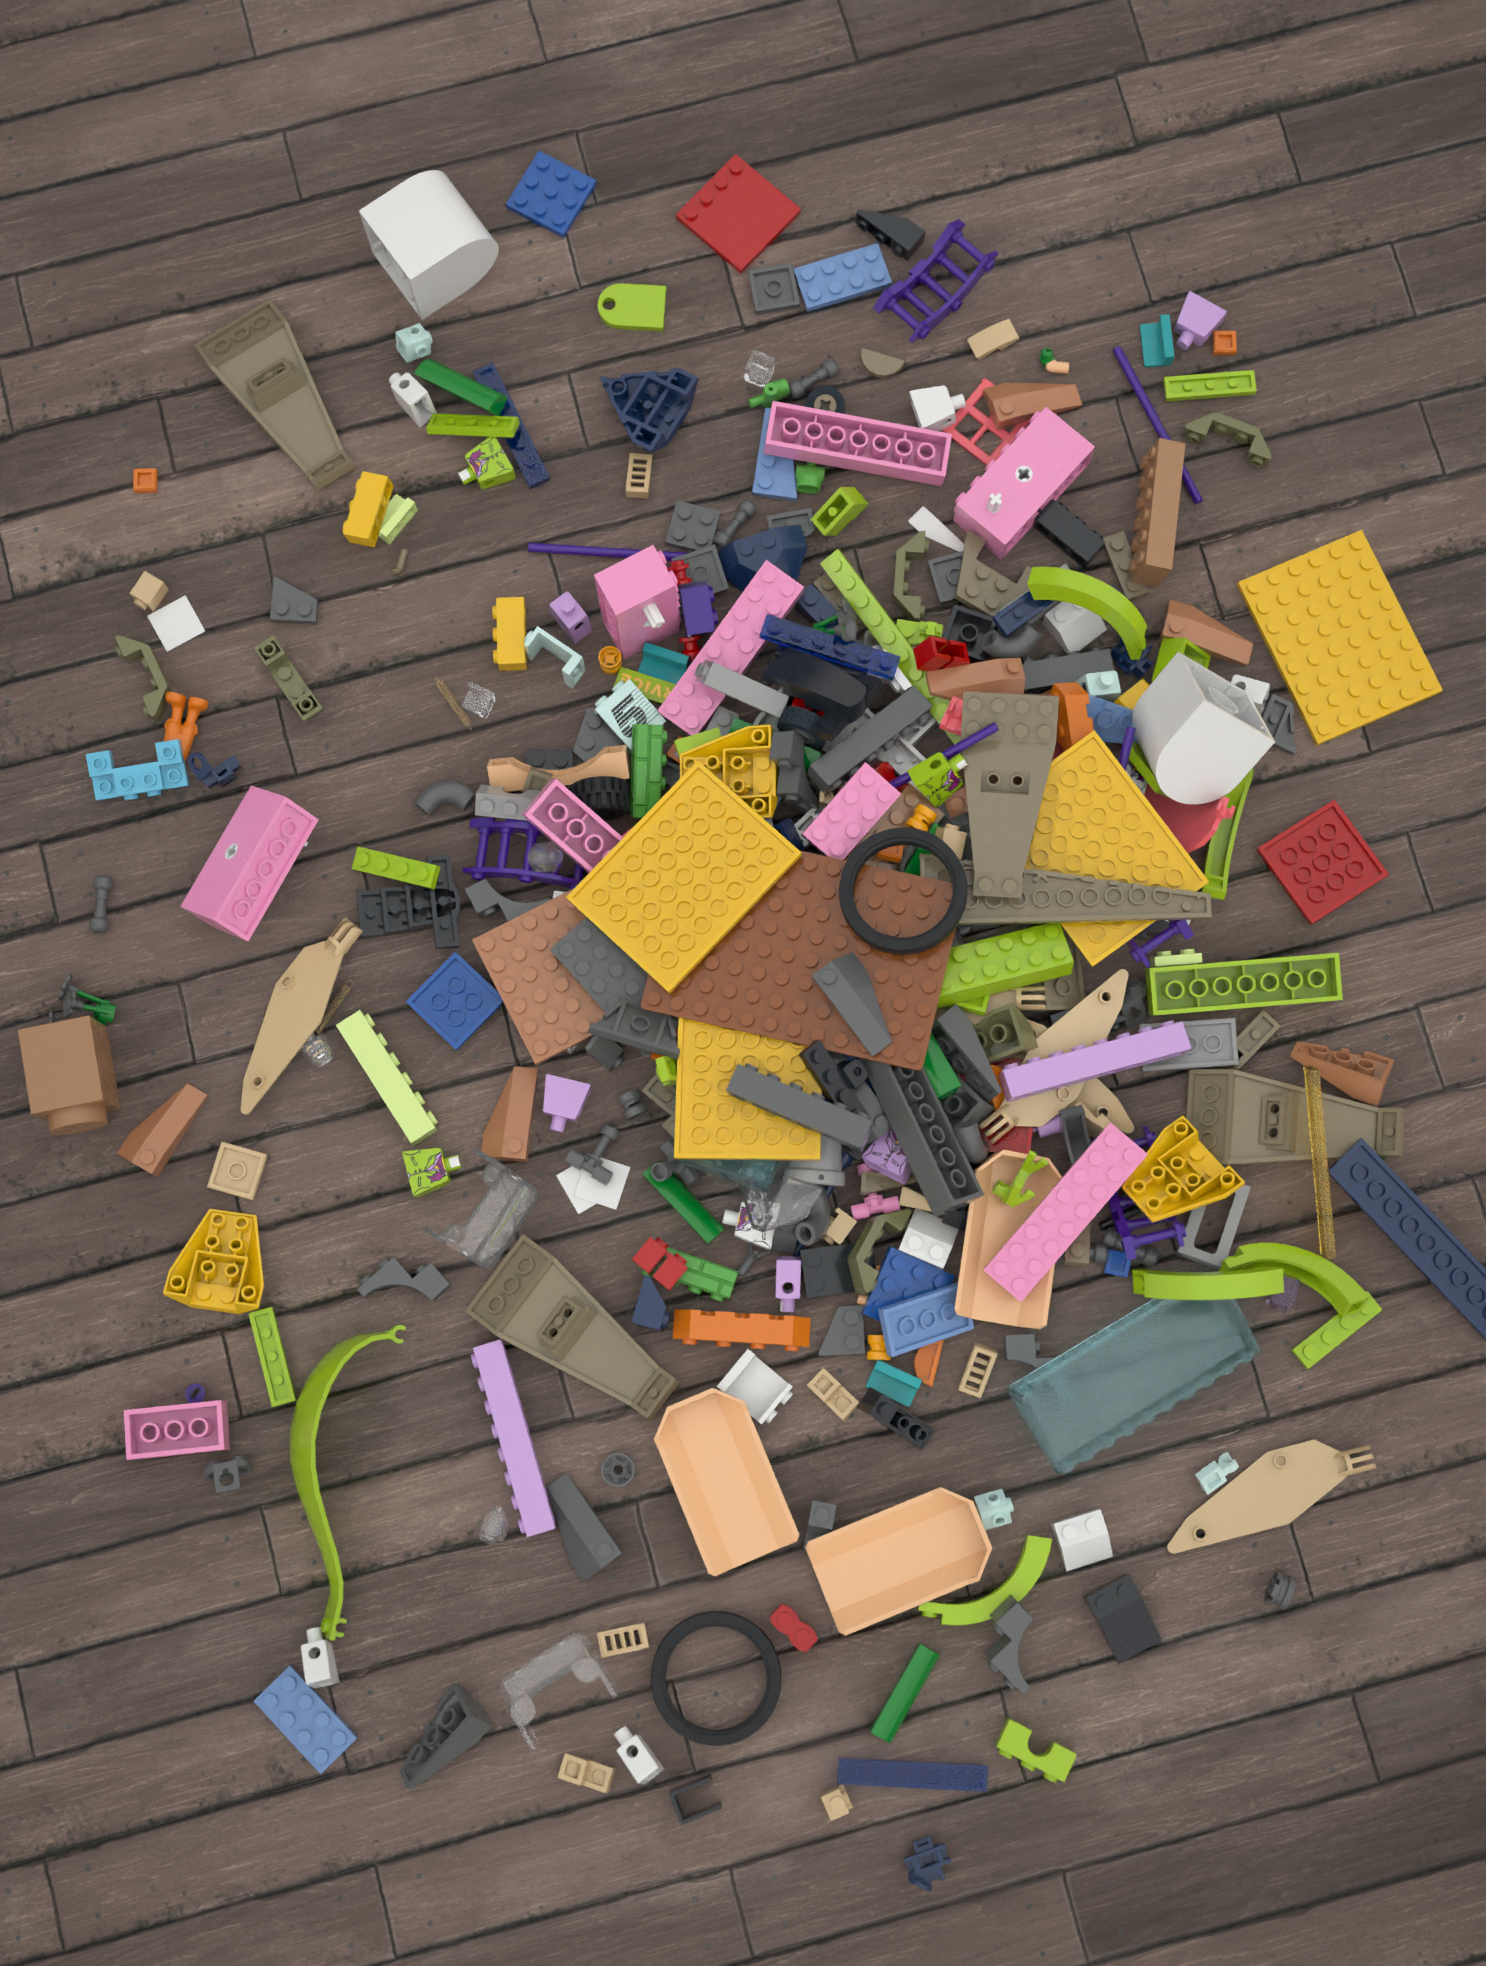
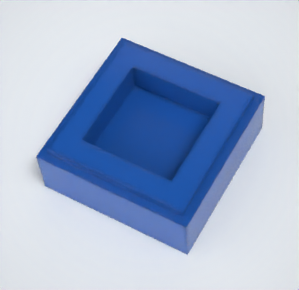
[1103,1249,1131,1278]

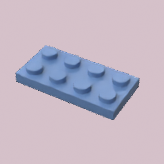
[793,243,892,312]
[878,1282,974,1357]
[254,1665,358,1774]

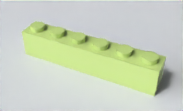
[336,1010,438,1146]

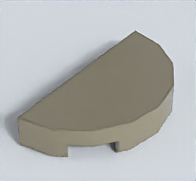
[861,348,905,378]

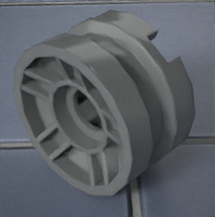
[601,1453,636,1487]
[1264,1570,1296,1610]

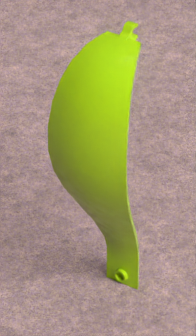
[289,1325,406,1641]

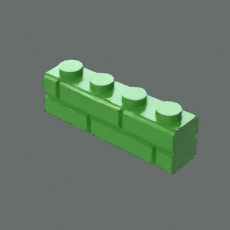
[629,724,667,818]
[638,1247,738,1303]

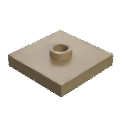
[207,1141,268,1201]

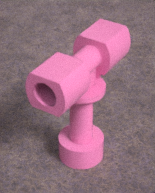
[851,1164,900,1220]

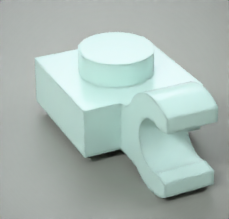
[1195,1452,1239,1495]

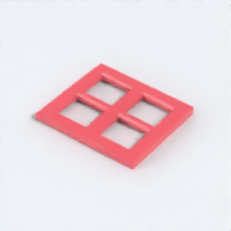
[941,378,1030,466]

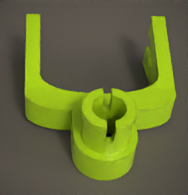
[991,1150,1049,1208]

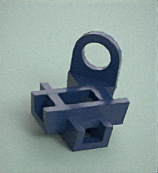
[1111,628,1154,678]
[188,752,242,789]
[903,1836,952,1891]

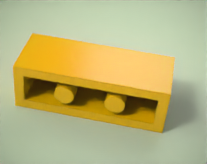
[343,471,394,548]
[492,597,527,671]

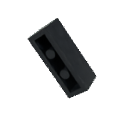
[1033,499,1105,569]

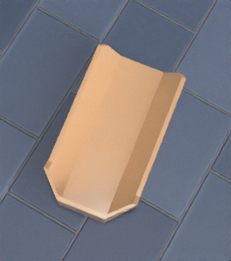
[955,1150,1062,1329]
[654,1388,799,1576]
[806,1487,992,1636]

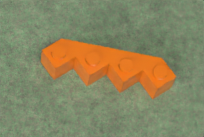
[1049,682,1094,754]
[673,1310,811,1352]

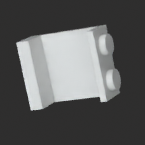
[717,1349,793,1425]

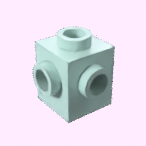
[396,323,432,363]
[974,1489,1014,1530]

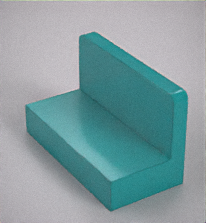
[1140,314,1174,368]
[638,642,690,684]
[866,1360,922,1407]

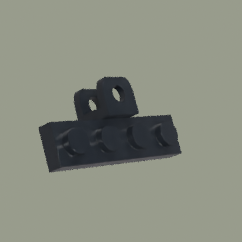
[798,1040,871,1119]

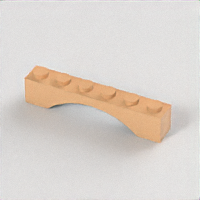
[487,745,631,793]

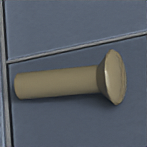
[391,549,408,576]

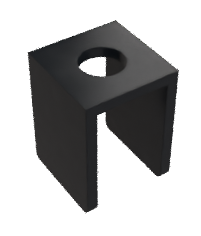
[669,1774,722,1825]

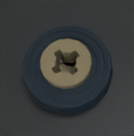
[805,386,845,414]

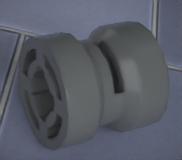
[617,1089,648,1121]

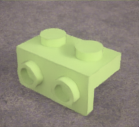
[1150,949,1202,968]

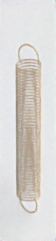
[435,676,472,730]
[311,980,353,1039]

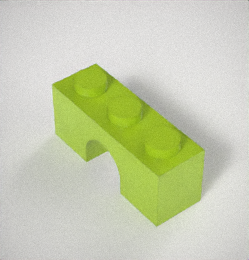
[995,1717,1077,1783]

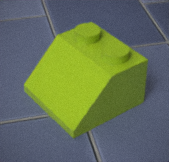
[1152,637,1211,682]

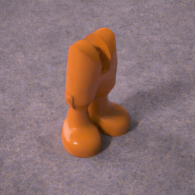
[163,692,209,761]

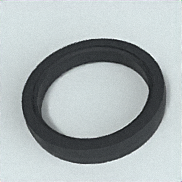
[839,827,968,955]
[651,1611,782,1746]

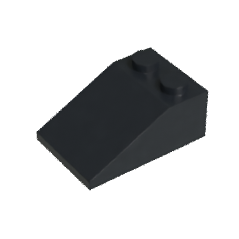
[800,1243,876,1300]
[1083,1573,1162,1664]

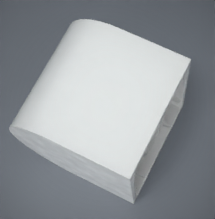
[359,170,499,320]
[1132,652,1275,805]

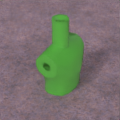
[748,378,790,408]
[795,462,825,494]

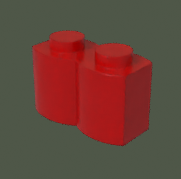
[770,1603,818,1652]

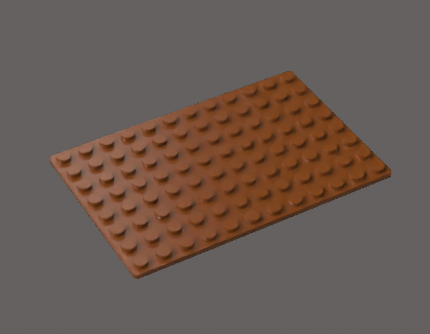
[641,851,956,1071]

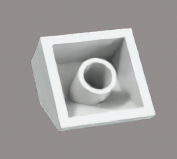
[1042,601,1107,653]
[898,1208,959,1270]
[1051,1509,1113,1571]

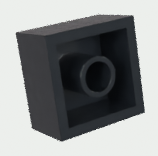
[943,604,997,664]

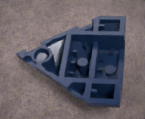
[599,368,699,453]
[717,525,808,626]

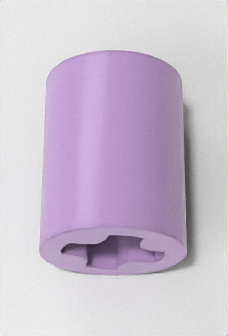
[1033,1113,1061,1139]

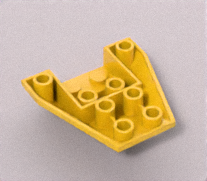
[680,725,778,819]
[1122,1115,1245,1223]
[163,1209,264,1314]

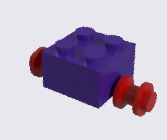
[667,559,718,660]

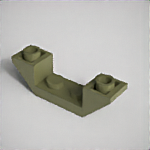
[1181,412,1272,468]
[892,531,929,622]
[115,635,172,723]
[254,635,323,722]
[847,1209,912,1295]

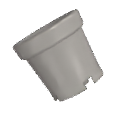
[783,1135,845,1187]

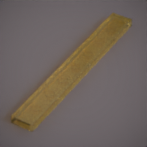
[1303,1066,1336,1260]

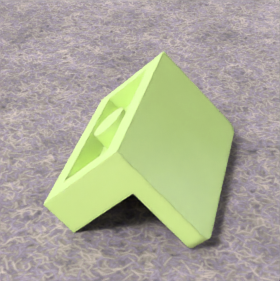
[378,494,418,545]

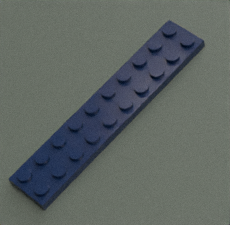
[1325,1138,1486,1341]

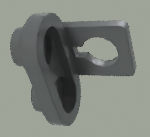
[1103,979,1147,1028]
[203,1455,252,1494]

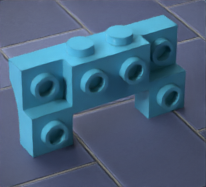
[86,739,190,800]

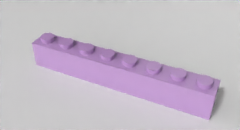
[999,1020,1192,1102]
[471,1339,557,1537]

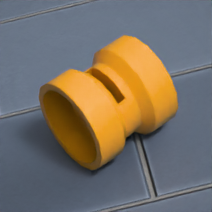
[598,646,622,675]
[905,804,937,832]
[867,1335,891,1361]

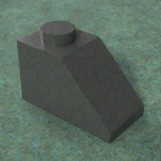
[585,1035,625,1072]

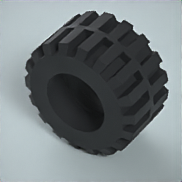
[570,776,630,820]

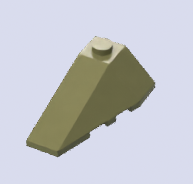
[948,1003,1038,1075]

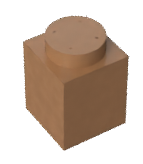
[18,1015,120,1135]

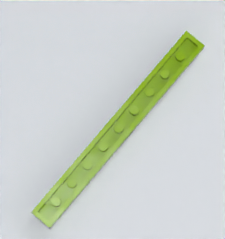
[820,549,961,745]

